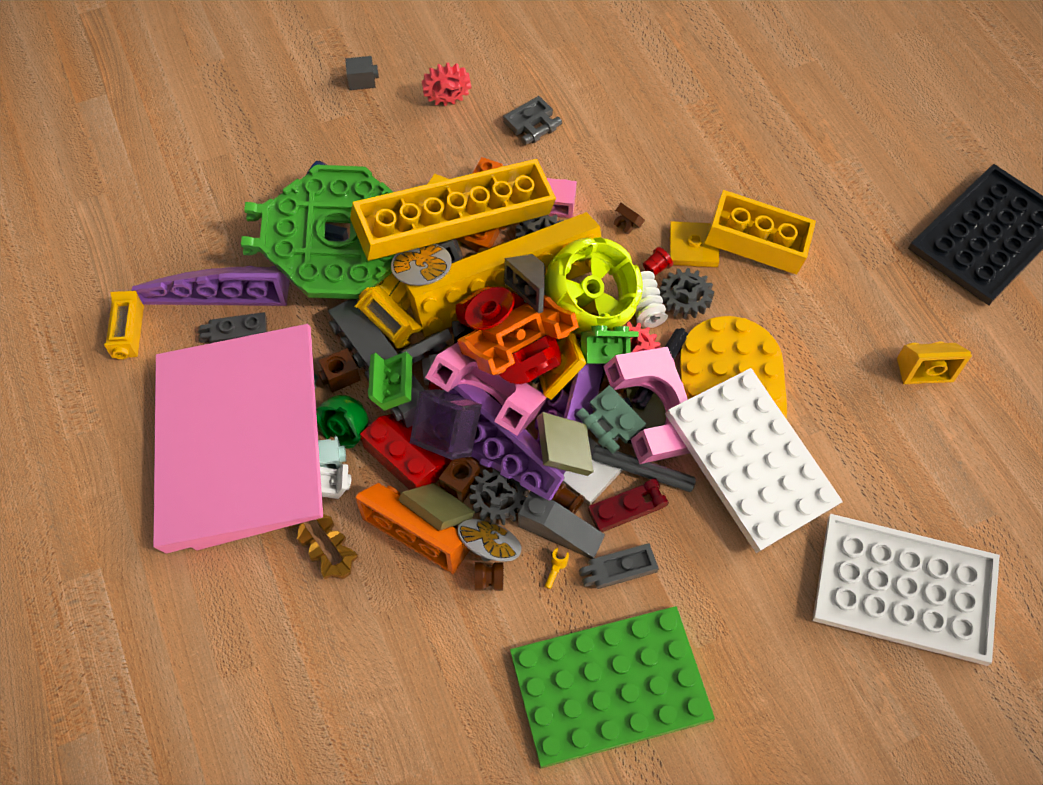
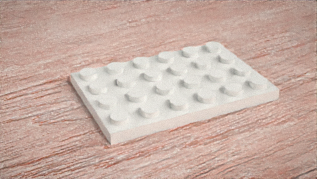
[665,368,843,553]
[812,514,1000,666]

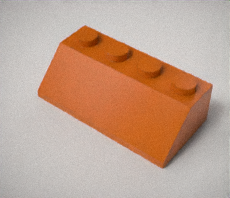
[355,483,470,574]

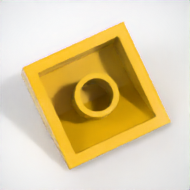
[897,341,972,384]

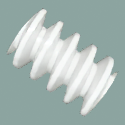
[634,271,668,328]

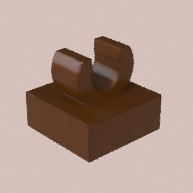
[614,203,645,234]

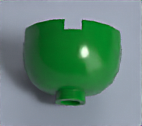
[316,395,369,449]

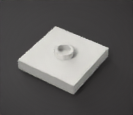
[563,437,623,506]

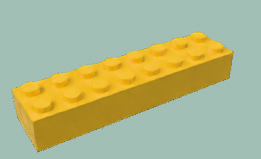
[350,159,556,261]
[405,212,601,337]

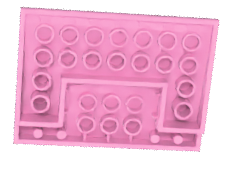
[153,324,323,554]

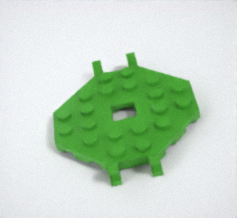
[241,165,396,299]

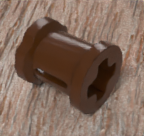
[552,482,585,514]

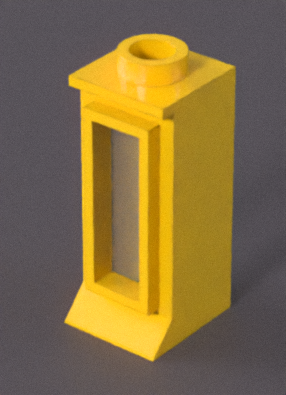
[355,287,423,349]
[104,291,144,359]

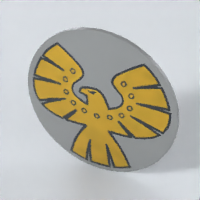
[391,244,452,286]
[457,519,522,562]

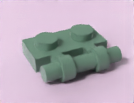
[576,385,646,454]

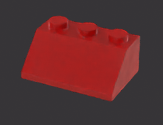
[360,414,453,490]

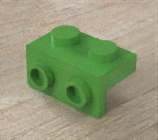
[581,326,639,364]
[368,352,412,411]

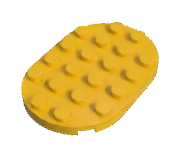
[679,316,787,418]

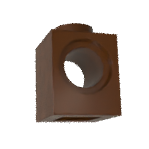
[318,348,361,393]
[439,453,481,503]

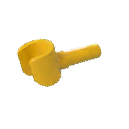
[544,548,569,589]

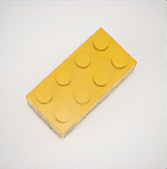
[704,190,816,275]

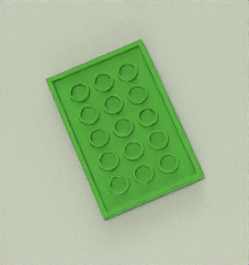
[510,606,715,769]

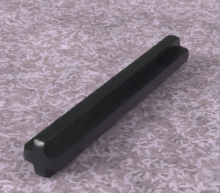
[632,328,688,409]

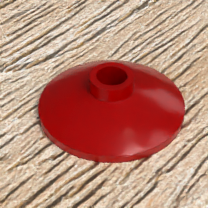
[465,287,514,330]

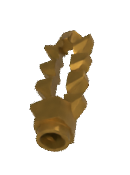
[288,505,358,580]

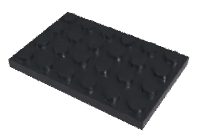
[908,164,1043,306]

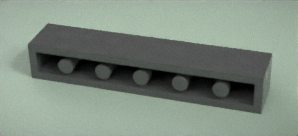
[328,299,434,428]

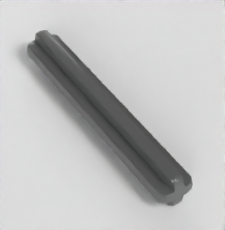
[591,445,696,492]

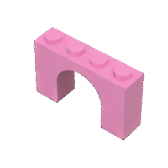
[425,342,547,436]
[603,347,690,464]

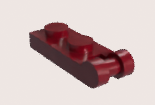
[588,479,669,532]

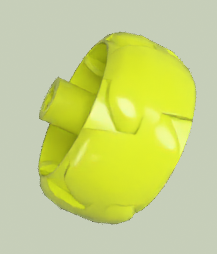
[544,237,643,335]

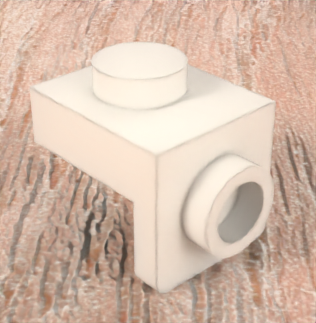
[320,464,351,499]

